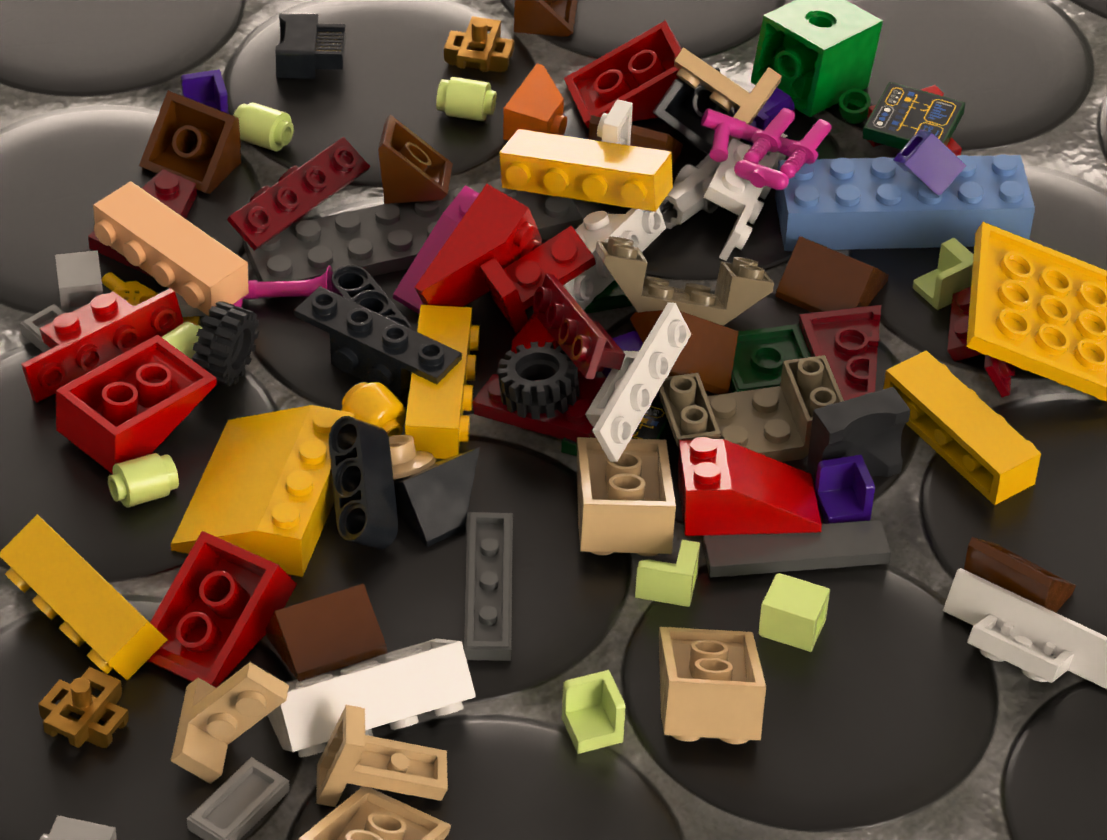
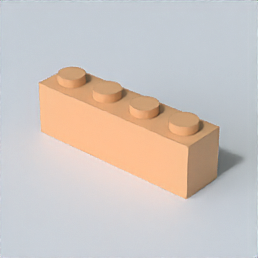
[93,181,249,316]

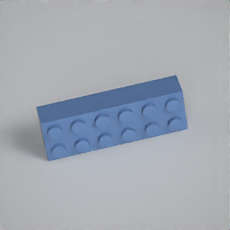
[775,154,1035,251]

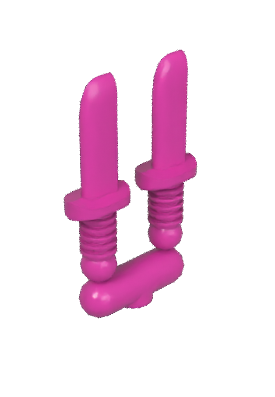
[734,108,831,190]

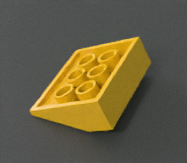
[171,405,354,577]

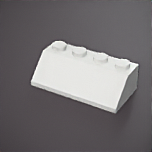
[267,638,476,757]

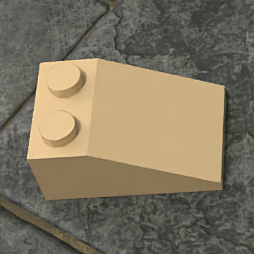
[577,437,676,557]
[659,627,766,744]
[299,786,451,840]

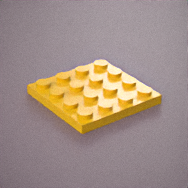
[966,222,1107,401]

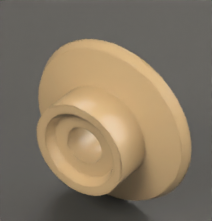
[389,435,436,479]

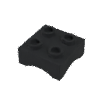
[806,387,910,486]

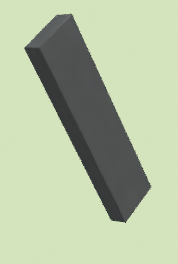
[464,512,513,661]
[702,520,891,578]

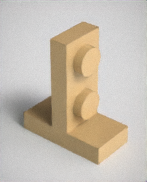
[674,47,782,142]
[171,662,289,784]
[316,705,448,807]

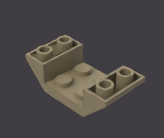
[595,237,774,326]
[658,355,844,462]

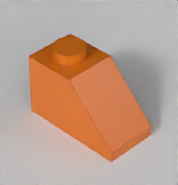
[503,64,567,141]

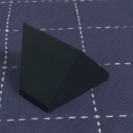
[652,67,734,154]
[394,447,480,547]

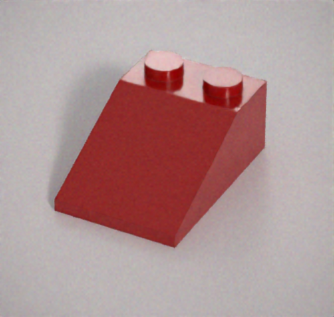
[564,20,682,128]
[414,184,542,307]
[56,334,217,474]
[678,437,822,536]
[147,531,297,688]

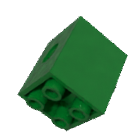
[750,0,883,117]

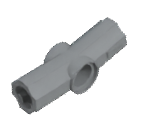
[659,142,730,229]

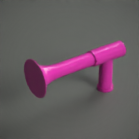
[701,108,801,162]
[232,266,333,308]

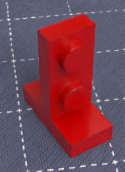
[480,225,596,332]

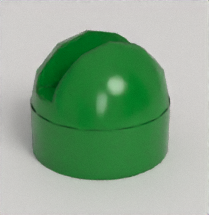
[839,89,871,124]

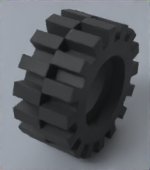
[192,301,259,386]
[498,342,580,419]

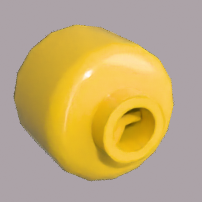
[341,382,406,437]

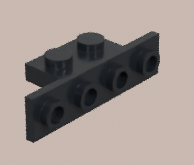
[294,286,462,399]

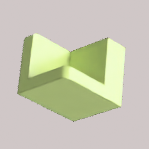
[913,238,974,310]
[635,540,700,607]
[758,573,830,652]
[562,670,626,754]

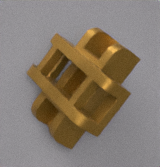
[444,16,514,72]
[38,667,129,748]

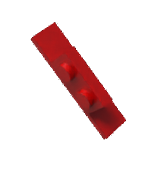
[21,288,184,403]

